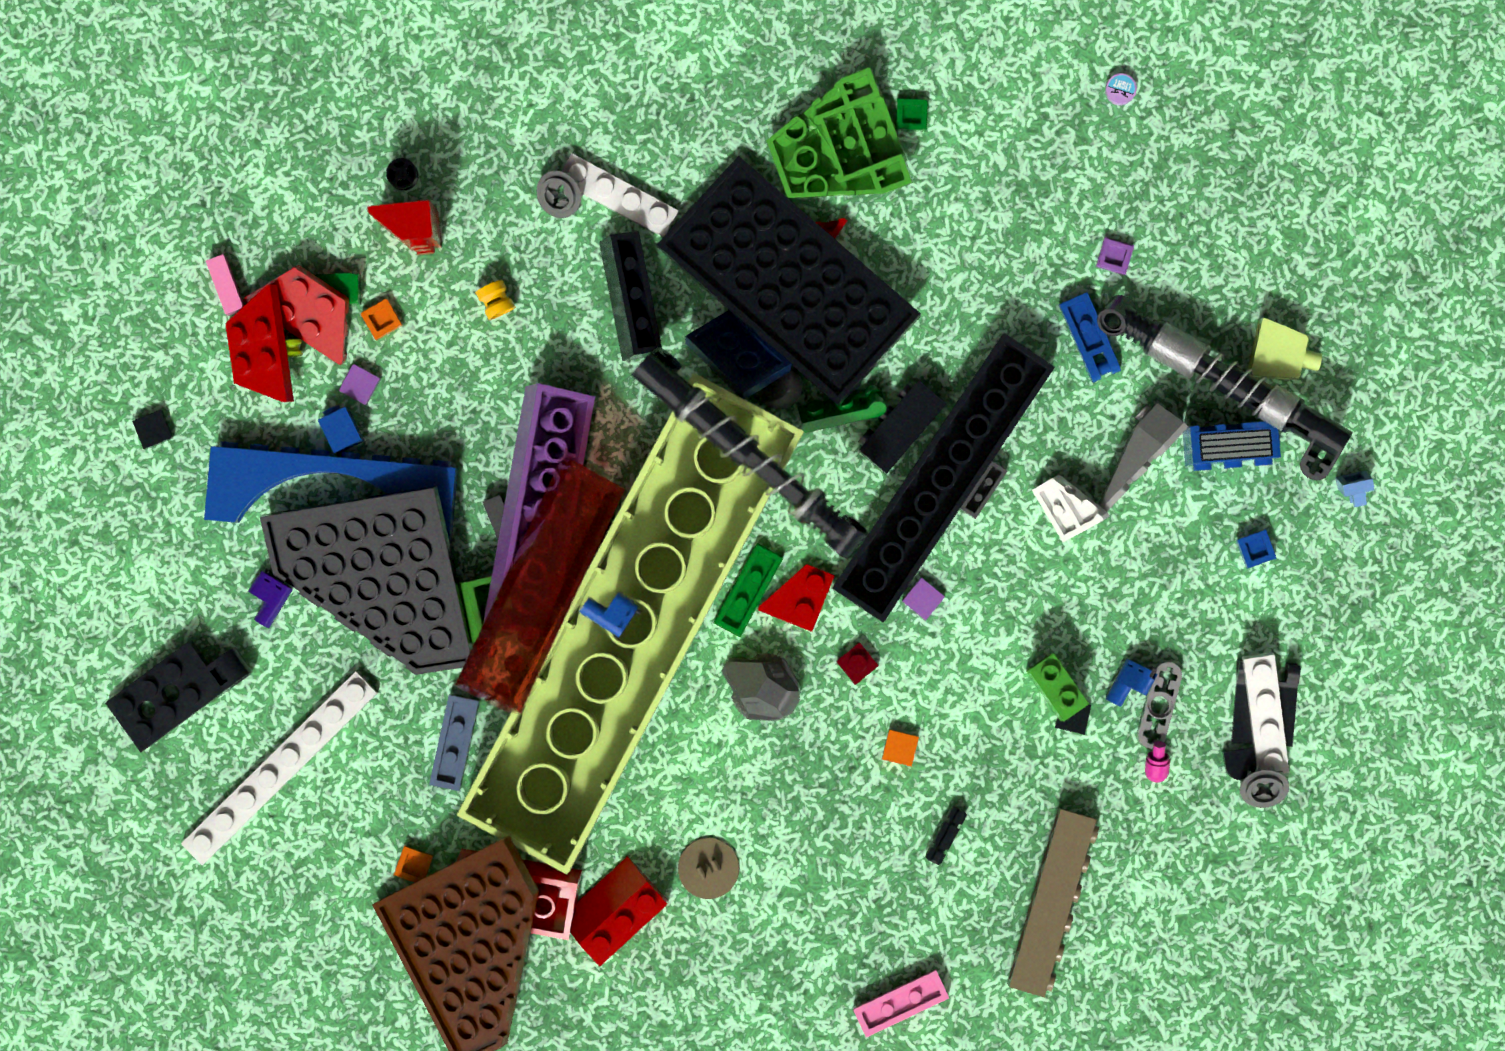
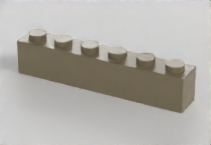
[1007,807,1099,998]

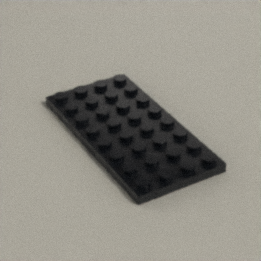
[656,156,921,406]

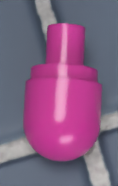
[1145,741,1170,783]

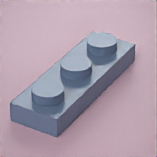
[429,694,480,791]

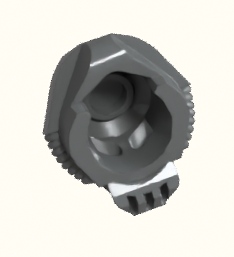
[721,653,801,721]

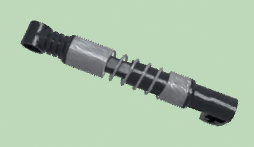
[1097,295,1353,480]

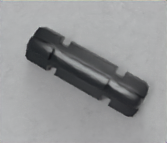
[925,806,967,865]

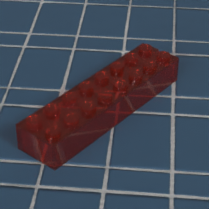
[455,460,625,713]

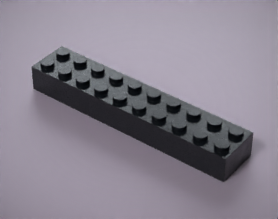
[831,333,1055,623]

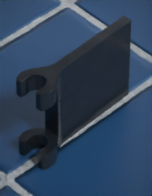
[1231,659,1301,747]

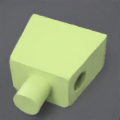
[1247,318,1322,380]

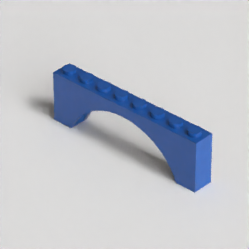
[204,441,458,542]

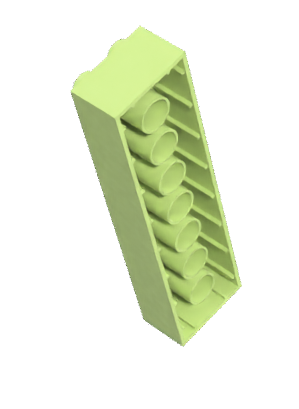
[457,373,804,874]

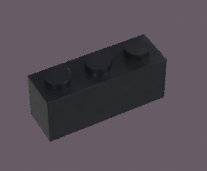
[858,380,946,475]

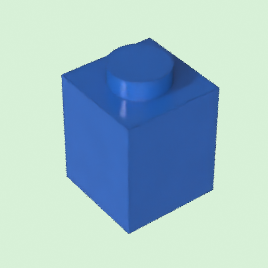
[318,405,365,454]

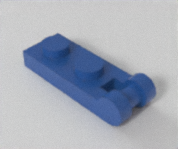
[1058,292,1121,383]

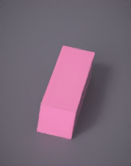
[206,254,244,316]

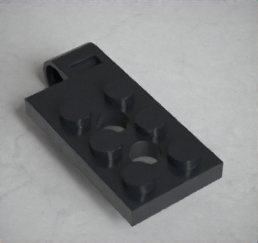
[105,640,253,753]

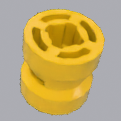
[475,279,516,320]

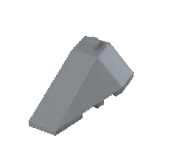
[1098,403,1189,511]

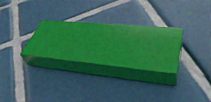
[714,543,784,637]

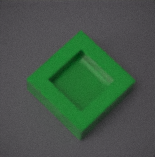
[896,98,928,132]

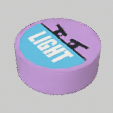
[1105,73,1137,105]

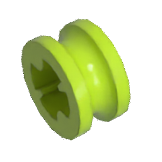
[285,339,303,357]

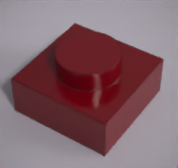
[836,642,879,685]

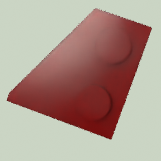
[758,564,835,632]

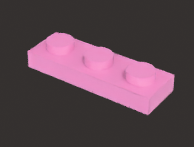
[853,969,949,1038]

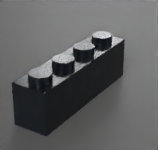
[599,231,662,361]

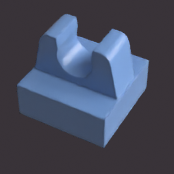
[1335,471,1375,507]

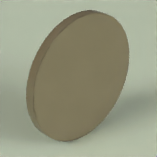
[678,838,739,899]

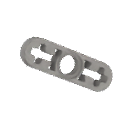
[1137,662,1182,749]

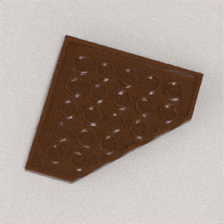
[372,836,539,1051]

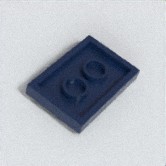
[685,310,791,400]

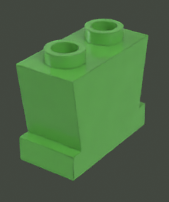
[1026,653,1089,721]

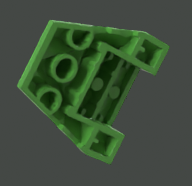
[766,67,913,198]

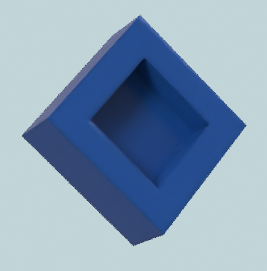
[1236,529,1276,569]

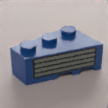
[1182,421,1281,471]

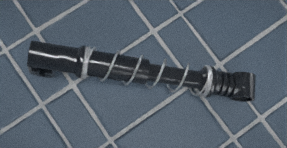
[631,347,868,558]

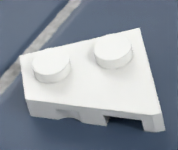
[1032,474,1110,542]

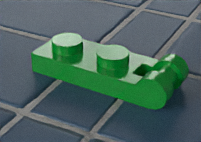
[798,385,886,433]

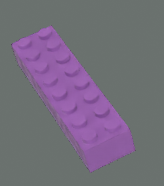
[483,383,595,639]

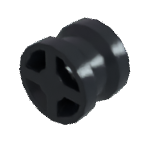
[386,158,419,191]

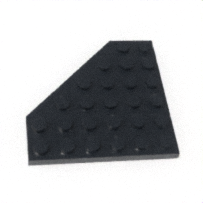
[260,486,476,675]

